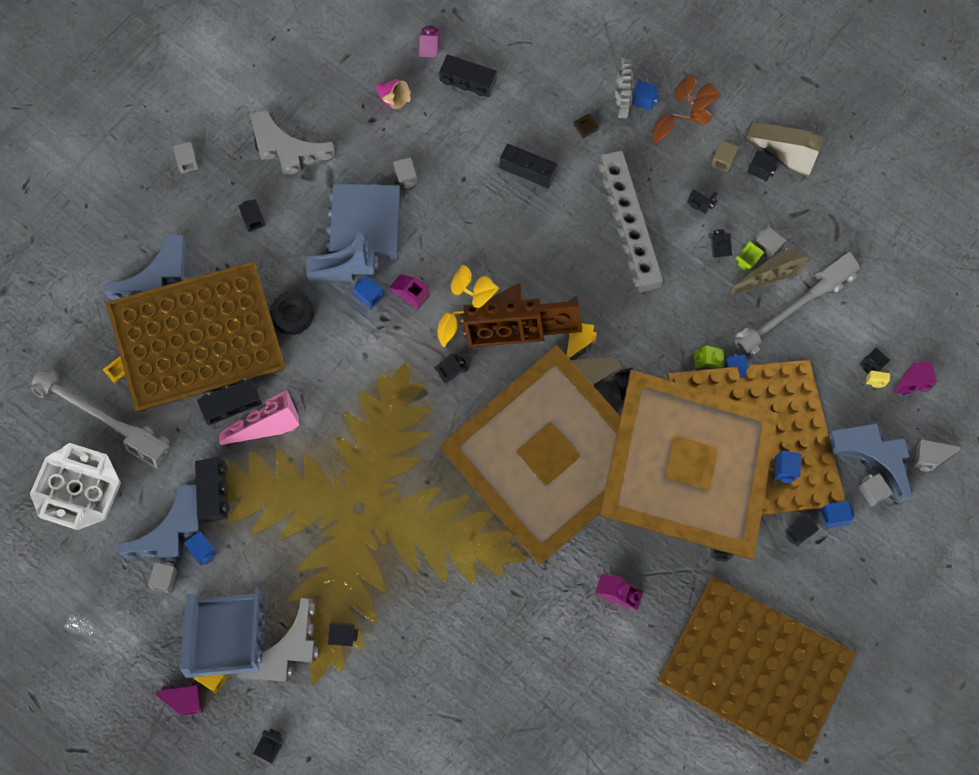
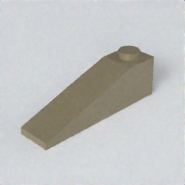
[571,357,622,387]

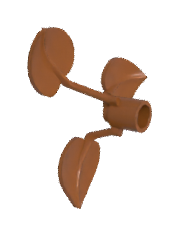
[652,74,721,145]

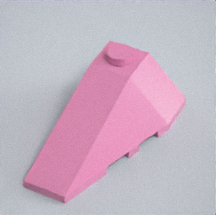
[219,390,299,445]

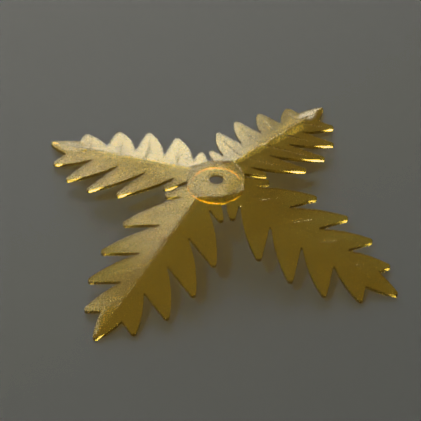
[223,362,527,685]

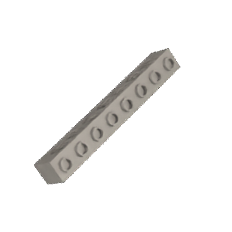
[598,151,663,293]

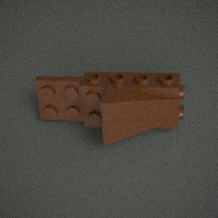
[460,283,582,348]

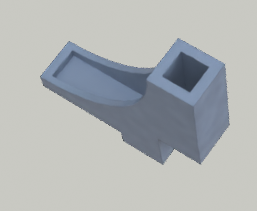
[306,233,378,282]
[104,235,186,300]
[828,424,913,501]
[117,484,201,564]

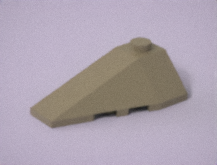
[746,122,824,177]
[730,248,808,297]

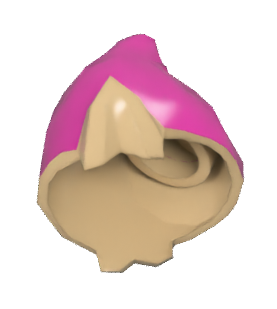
[376,79,411,110]

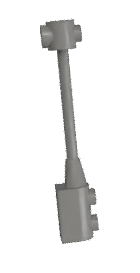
[735,251,859,356]
[31,369,171,469]

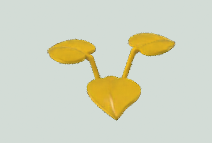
[437,265,499,347]

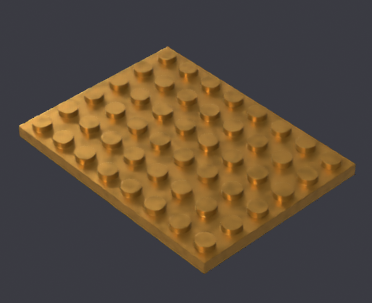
[105,261,286,412]
[657,576,857,763]

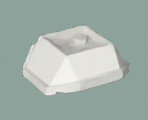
[30,443,121,530]

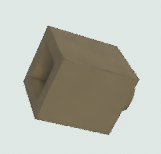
[711,140,739,173]

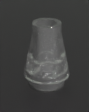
[64,613,97,637]

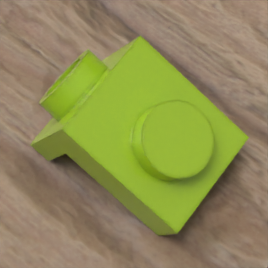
[735,241,765,271]
[694,345,725,369]

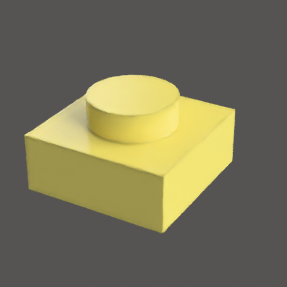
[866,371,890,388]

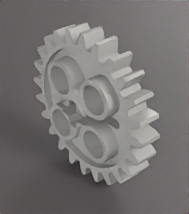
[615,58,634,118]

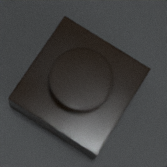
[574,114,599,138]

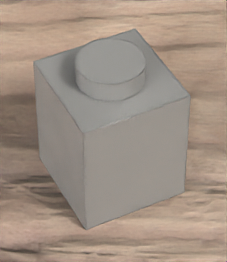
[173,142,199,173]
[393,157,417,189]
[755,227,786,259]
[858,473,892,507]
[148,561,178,594]

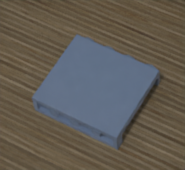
[326,184,400,260]
[180,587,266,678]

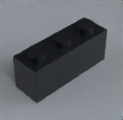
[439,54,497,97]
[499,143,557,189]
[197,378,262,426]
[195,457,230,522]

